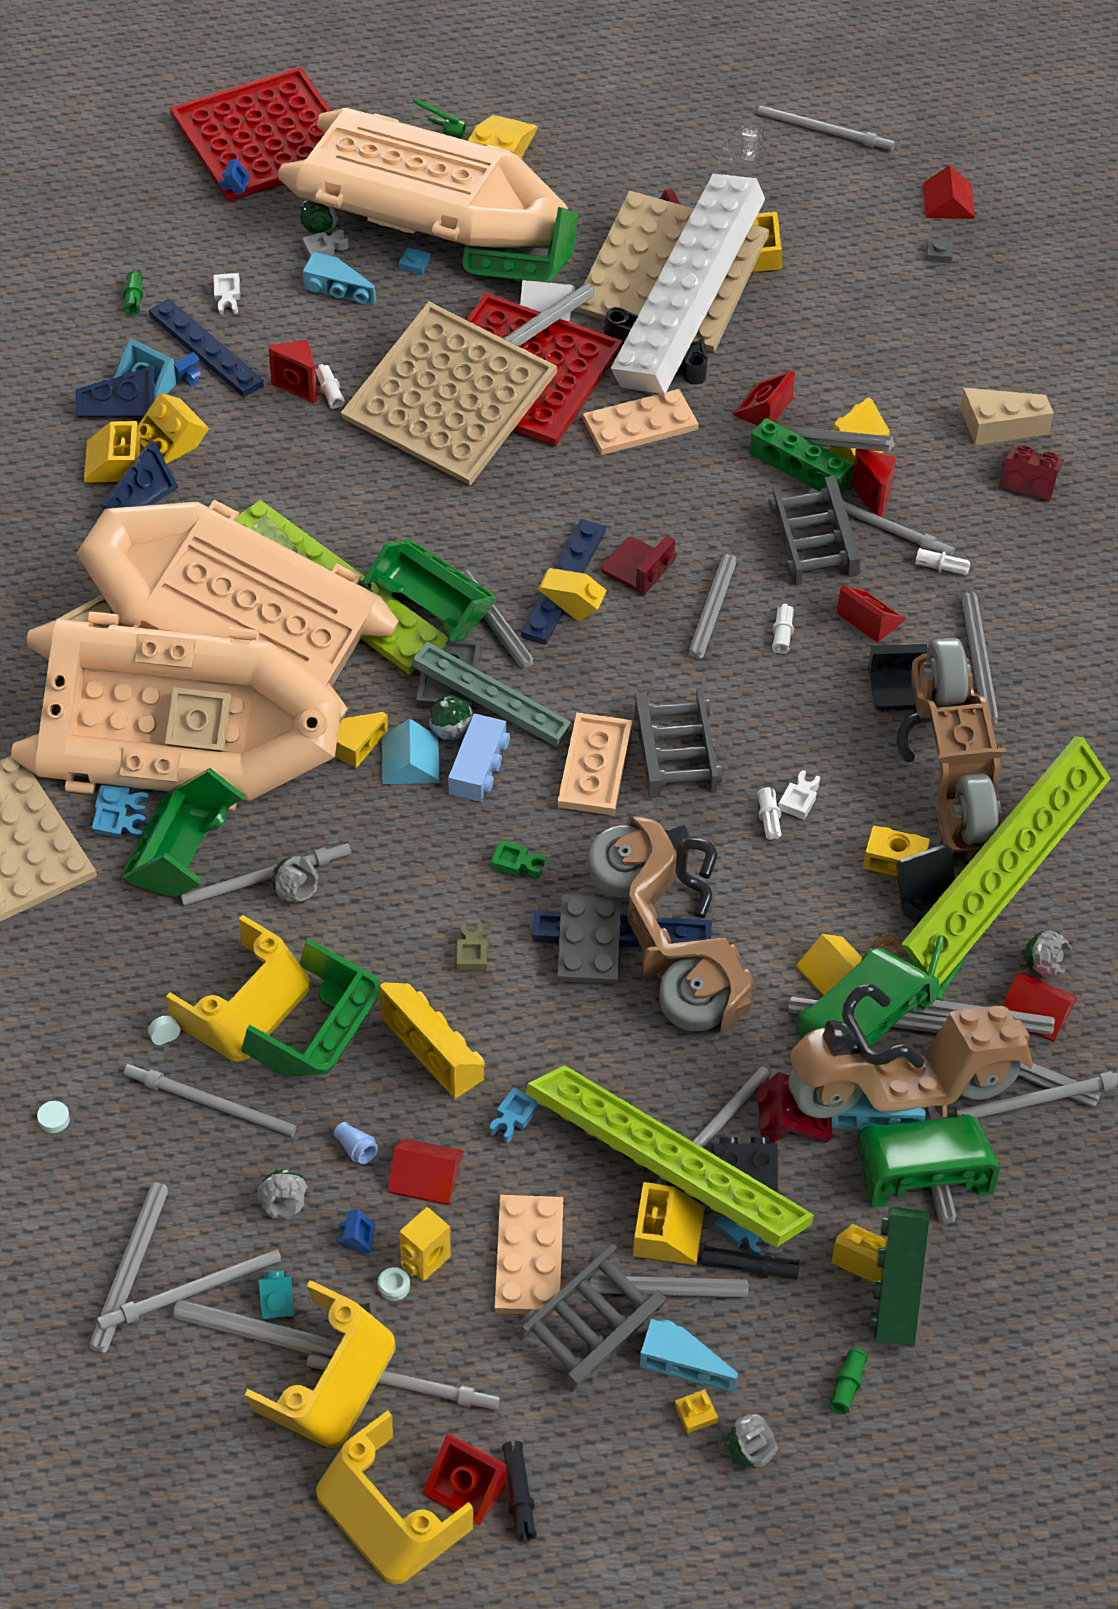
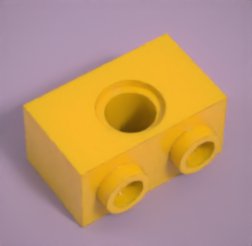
[863,825,930,877]
[400,1207,451,1281]

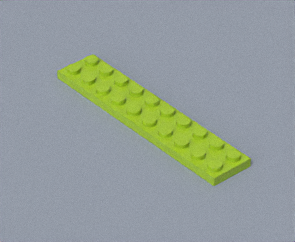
[236,500,448,675]
[901,736,1111,985]
[525,1065,814,1247]

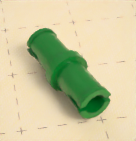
[123,271,143,316]
[829,1348,868,1415]

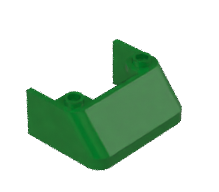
[463,207,579,283]
[363,539,497,642]
[121,768,245,898]
[241,938,381,1076]

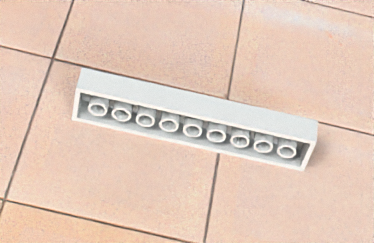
[611,174,765,394]

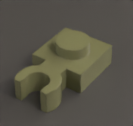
[457,922,487,971]

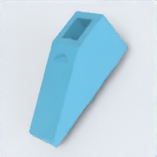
[303,252,376,306]

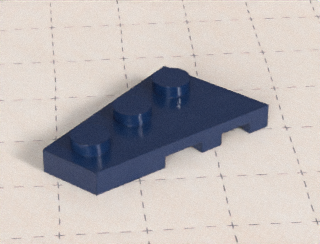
[76,364,155,417]
[100,441,178,511]

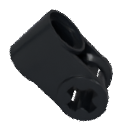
[604,307,638,344]
[681,338,708,385]

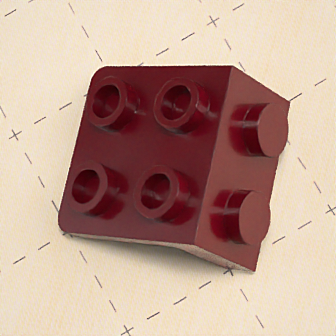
[999,445,1064,501]
[601,535,677,595]
[757,1072,833,1143]

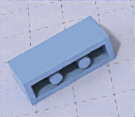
[448,714,510,802]

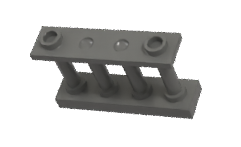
[769,476,861,585]
[634,688,722,798]
[517,1243,667,1392]

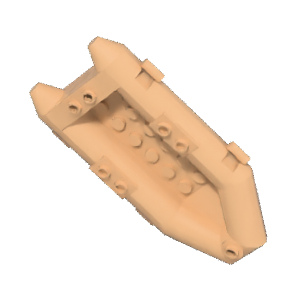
[278,108,568,249]
[76,500,399,723]
[11,612,342,811]

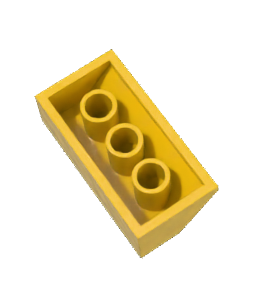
[379,982,485,1099]

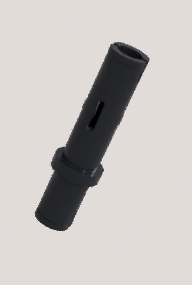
[702,1245,800,1280]
[502,1441,537,1541]

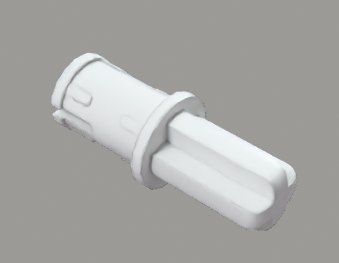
[315,364,345,409]
[915,548,970,575]
[772,604,794,654]
[757,787,781,840]

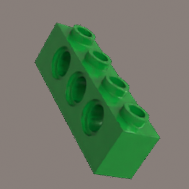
[749,418,854,495]

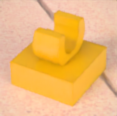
[674,1389,718,1433]

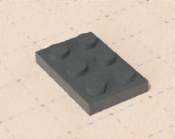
[416,638,482,710]
[557,895,621,984]

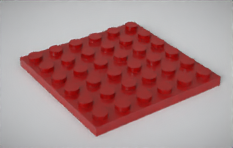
[170,67,331,202]
[466,293,622,447]

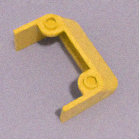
[166,915,310,1062]
[245,1280,396,1448]
[316,1411,473,1584]

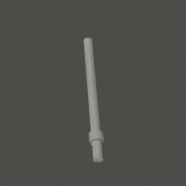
[757,106,895,151]
[808,488,955,556]
[180,843,351,906]
[124,1064,297,1137]
[654,1067,770,1186]
[956,1071,1118,1118]
[96,1249,281,1330]
[307,1353,500,1410]

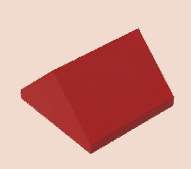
[923,165,975,219]
[268,339,317,404]
[733,370,795,426]
[851,449,897,517]
[837,585,906,643]
[1003,972,1078,1043]
[388,1138,464,1205]
[422,1433,507,1526]

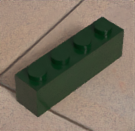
[869,1207,929,1346]

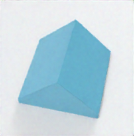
[114,338,176,399]
[382,719,439,784]

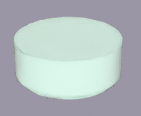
[148,1016,180,1045]
[37,1101,70,1133]
[378,1268,410,1301]

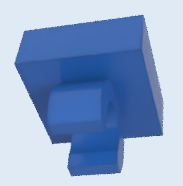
[218,158,250,195]
[174,352,201,387]
[336,1209,376,1254]

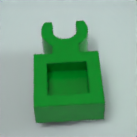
[491,840,546,879]

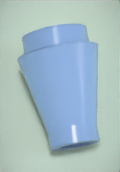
[334,1122,378,1164]

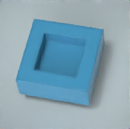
[399,247,431,275]

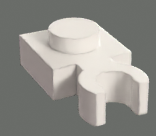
[214,273,241,315]
[779,770,820,820]

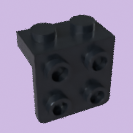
[868,643,928,710]
[896,844,955,925]
[712,1137,778,1193]

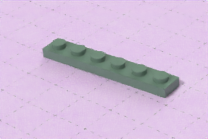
[411,642,571,747]

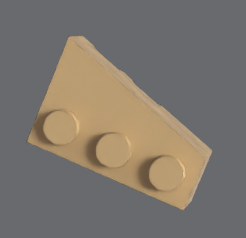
[960,388,1054,445]

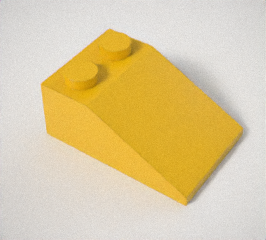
[468,115,538,158]

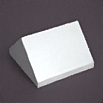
[520,280,575,322]

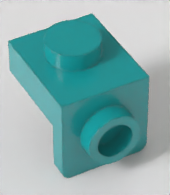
[259,1270,295,1319]

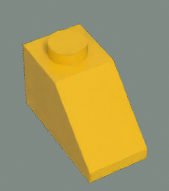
[538,568,607,621]
[335,712,388,768]

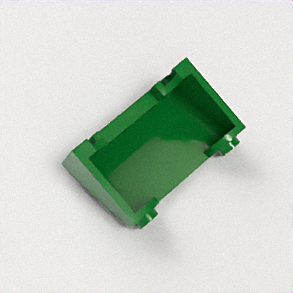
[797,947,935,1046]
[856,1114,1000,1208]

